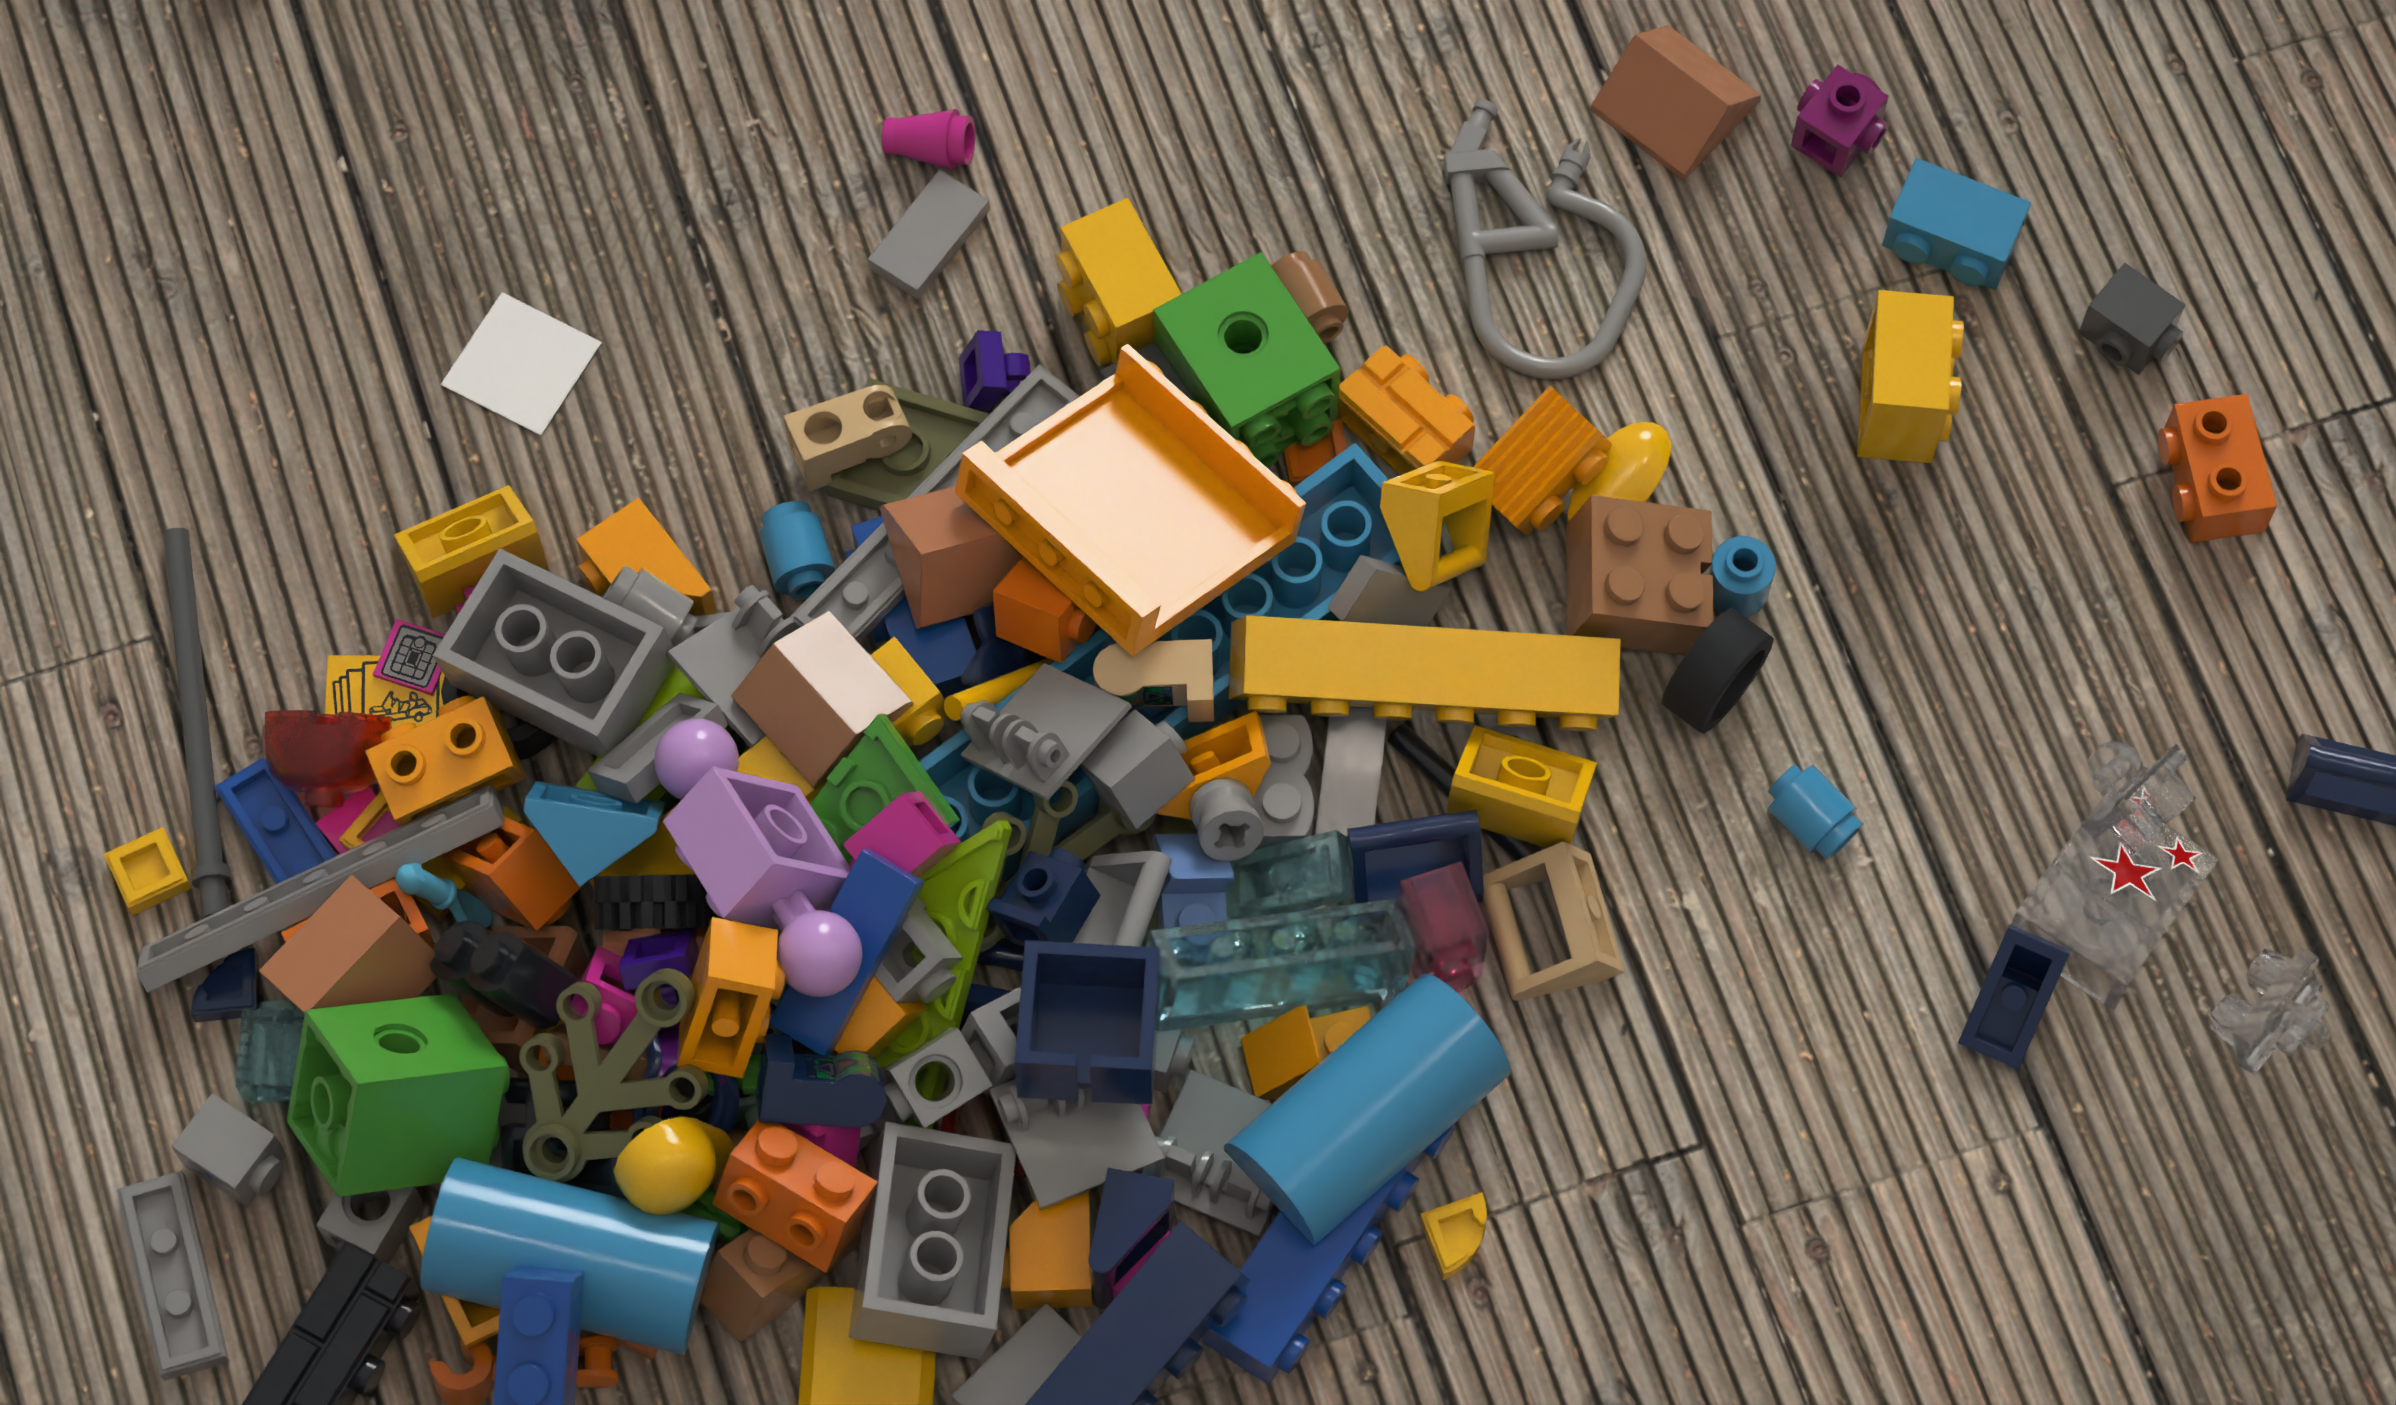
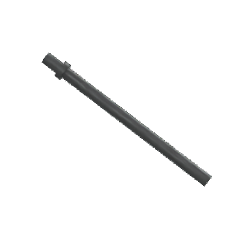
[163,528,231,919]

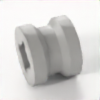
[1189,778,1264,862]

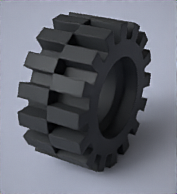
[594,874,715,930]

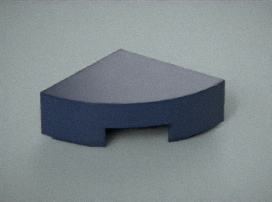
[191,948,260,1022]

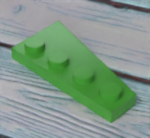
[716,714,960,919]

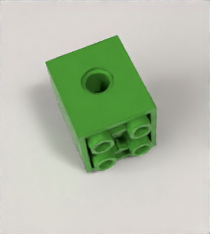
[1153,252,1341,468]
[286,993,510,1197]

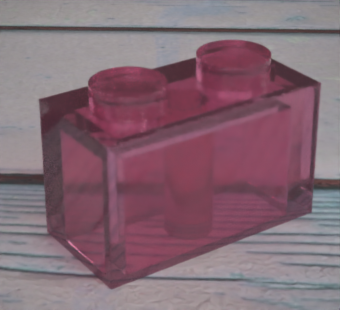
[1394,861,1489,992]

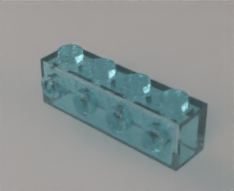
[1146,899,1418,1032]

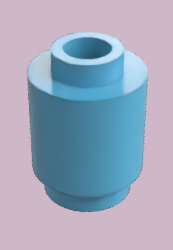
[759,501,835,600]
[1709,536,1776,617]
[1767,765,1864,860]

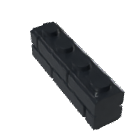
[242,1242,422,1405]

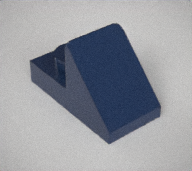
[1958,924,2071,1070]

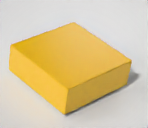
[103,827,192,916]

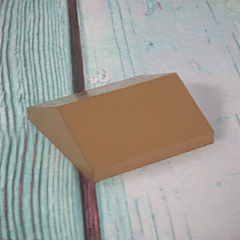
[731,611,914,790]

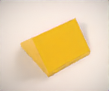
[394,485,548,619]
[1446,725,1597,848]

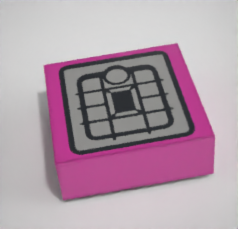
[373,619,445,696]

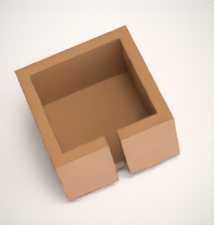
[1566,495,1714,655]

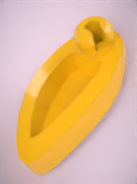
[1567,422,1672,522]

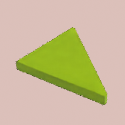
[874,820,1012,1130]

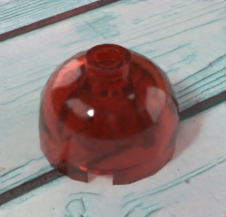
[262,710,392,808]

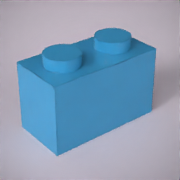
[1882,158,2031,290]

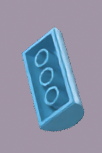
[1224,973,1510,1246]
[420,1157,720,1355]

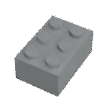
[433,548,674,759]
[848,1122,1016,1360]

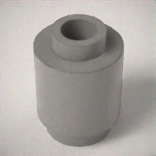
[602,565,697,647]

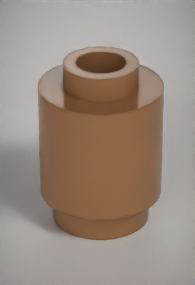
[1271,251,1349,344]

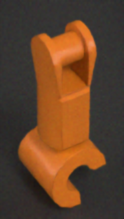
[429,1335,619,1405]

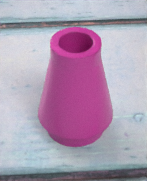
[882,109,975,170]

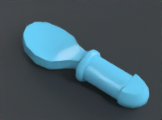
[395,863,493,928]

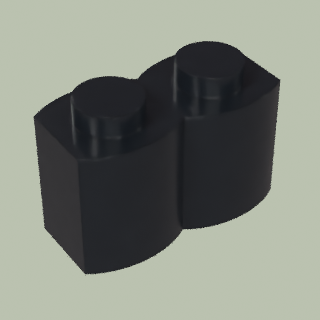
[430,921,579,1029]

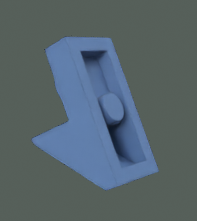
[1152,834,1234,963]

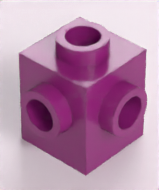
[1790,64,1889,177]

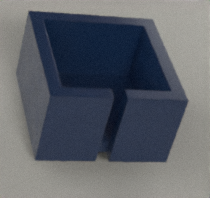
[1015,940,1161,1105]

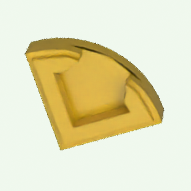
[1419,1192,1487,1280]

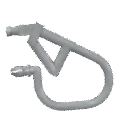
[1444,99,1646,380]

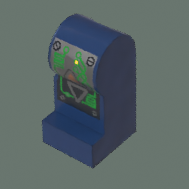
[755,1034,886,1128]

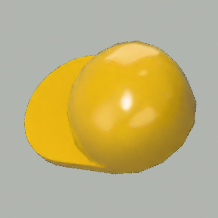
[613,1117,734,1215]

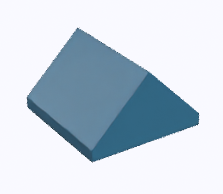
[523,781,665,887]

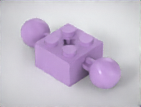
[654,718,862,997]

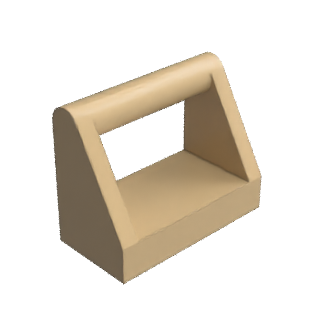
[1483,841,1625,1001]

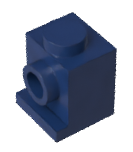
[986,847,1101,947]

